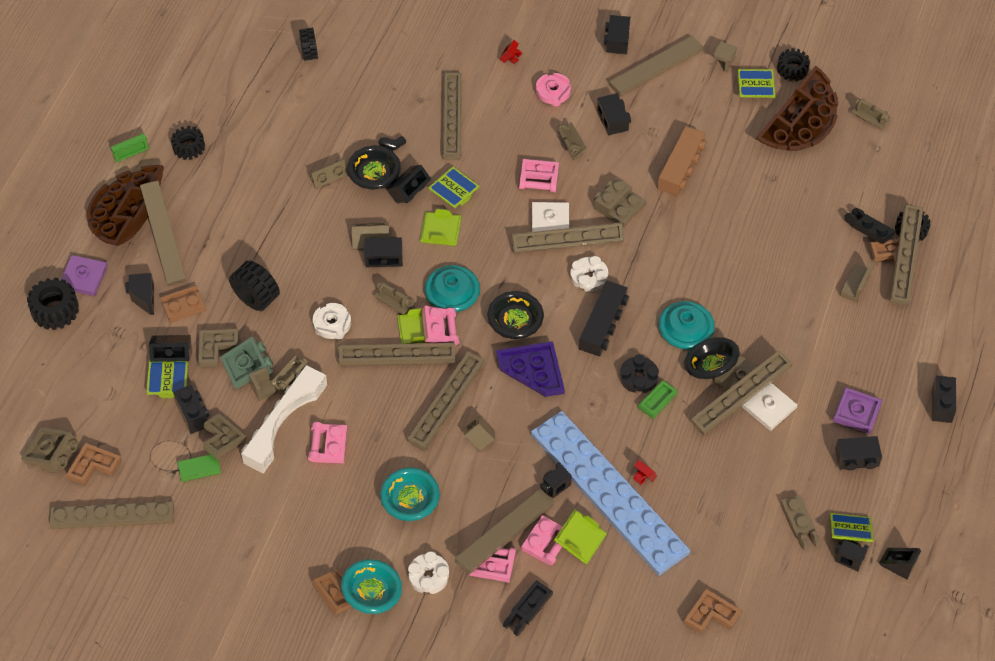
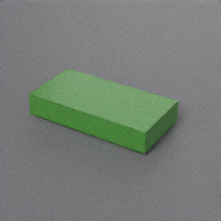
[111,133,149,162]
[638,380,678,419]
[178,455,221,482]

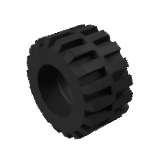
[229,260,280,311]
[27,278,79,330]

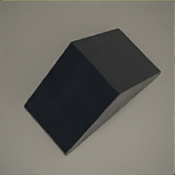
[879,548,921,580]

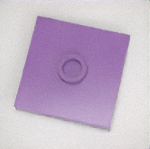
[61,255,108,296]
[833,387,883,434]

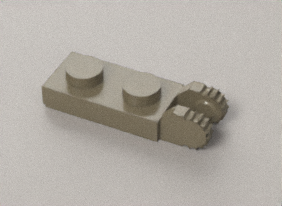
[780,495,820,550]

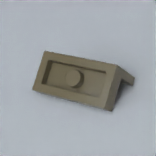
[351,223,389,249]
[840,262,875,303]

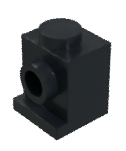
[540,462,572,498]
[834,539,869,571]

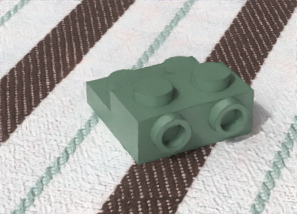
[220,337,274,390]

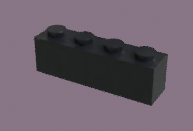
[579,280,629,357]

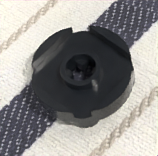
[620,354,659,393]

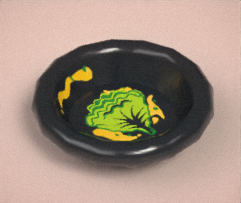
[347,145,401,190]
[487,291,544,339]
[684,337,740,379]

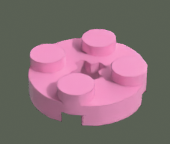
[536,73,571,106]

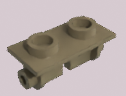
[851,98,891,129]
[557,122,587,160]
[309,159,348,189]
[374,282,416,315]
[271,355,308,396]

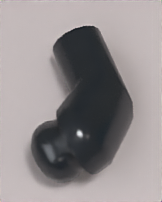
[378,136,406,151]

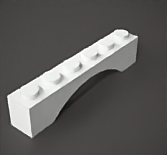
[241,365,327,474]

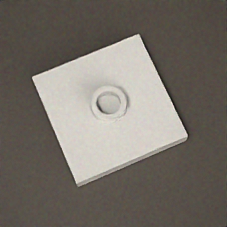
[532,202,569,232]
[742,383,797,432]

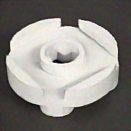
[571,256,608,292]
[313,303,351,340]
[408,552,449,594]

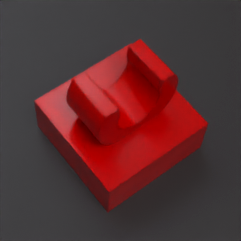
[499,40,522,64]
[633,460,657,485]

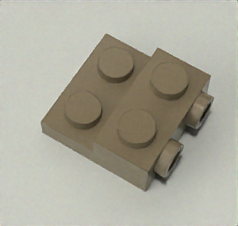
[594,178,646,228]
[21,427,78,473]

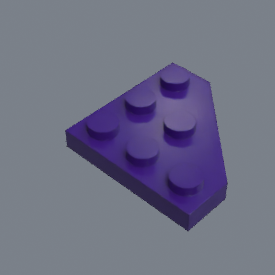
[496,341,565,397]

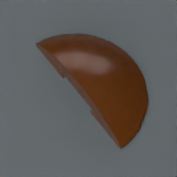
[756,65,838,151]
[86,165,164,246]

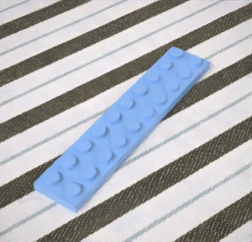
[531,411,690,576]

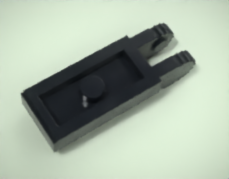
[844,208,895,244]
[503,580,553,636]

